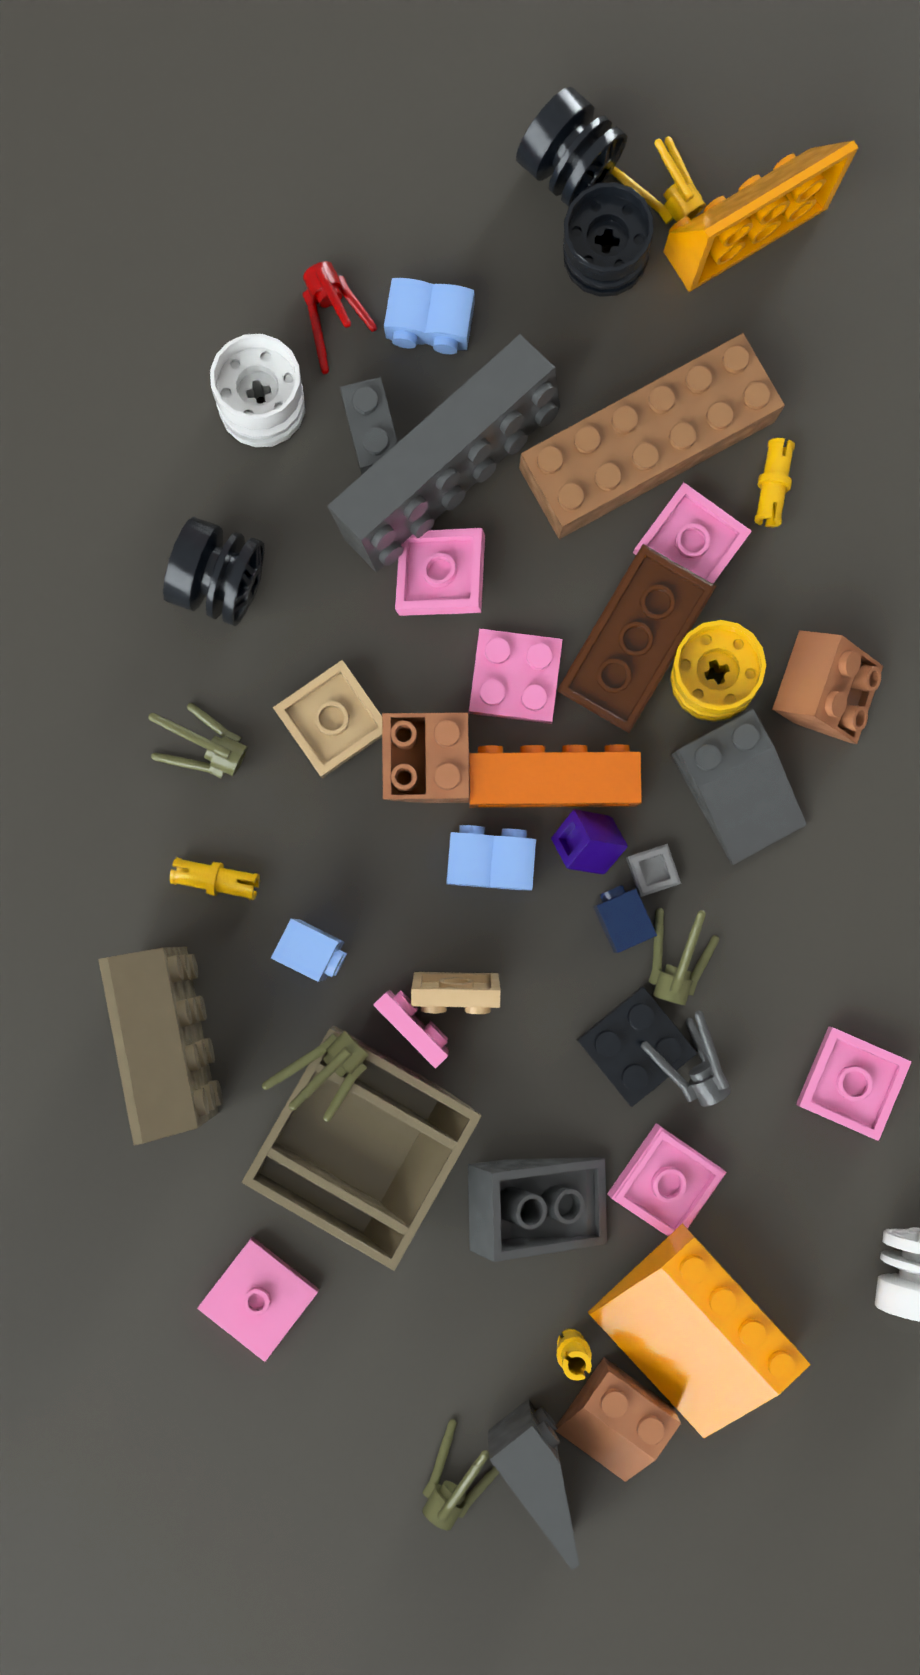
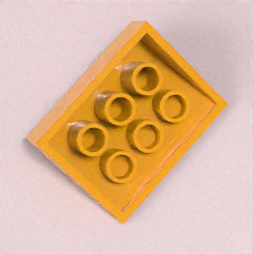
[663,140,859,292]
[588,1223,811,1438]

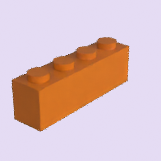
[469,744,642,808]

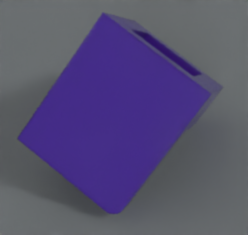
[551,809,628,874]

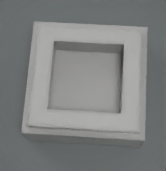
[626,844,681,897]

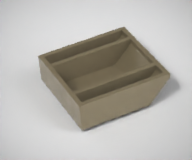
[98,947,223,1146]
[241,1025,482,1271]

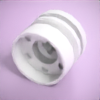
[210,334,305,447]
[875,1227,920,1322]

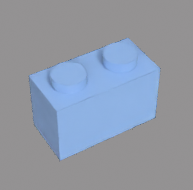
[271,918,347,982]

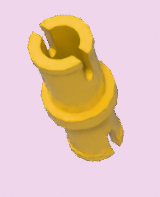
[754,438,795,527]
[170,857,260,900]
[556,1329,592,1381]

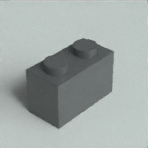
[340,377,398,475]

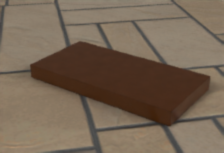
[557,544,716,733]

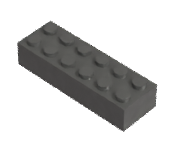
[327,334,560,572]

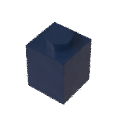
[593,885,657,953]

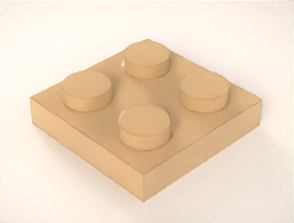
[273,660,382,778]
[411,972,500,1014]

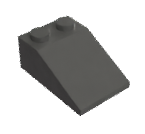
[671,709,807,865]
[468,1157,607,1262]
[488,1399,579,1570]

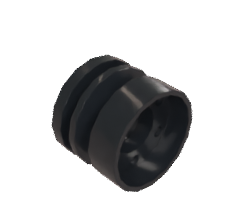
[516,87,628,207]
[563,182,653,297]
[163,517,265,626]

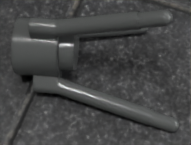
[641,1010,731,1107]

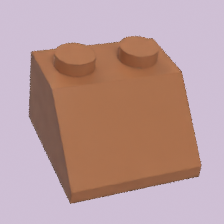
[555,1357,681,1482]

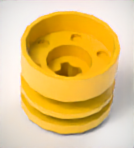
[670,620,766,722]

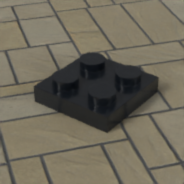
[576,986,698,1107]

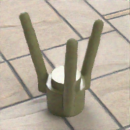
[148,703,248,779]
[648,908,719,1005]
[262,1031,369,1122]
[422,1419,499,1531]

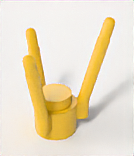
[611,136,706,224]

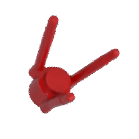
[302,261,377,374]

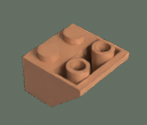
[772,630,883,744]
[382,713,469,803]

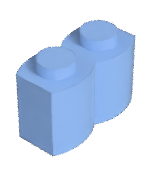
[384,278,475,355]
[446,825,536,891]

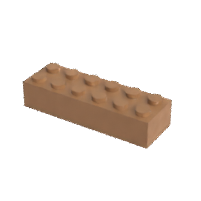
[519,333,785,539]

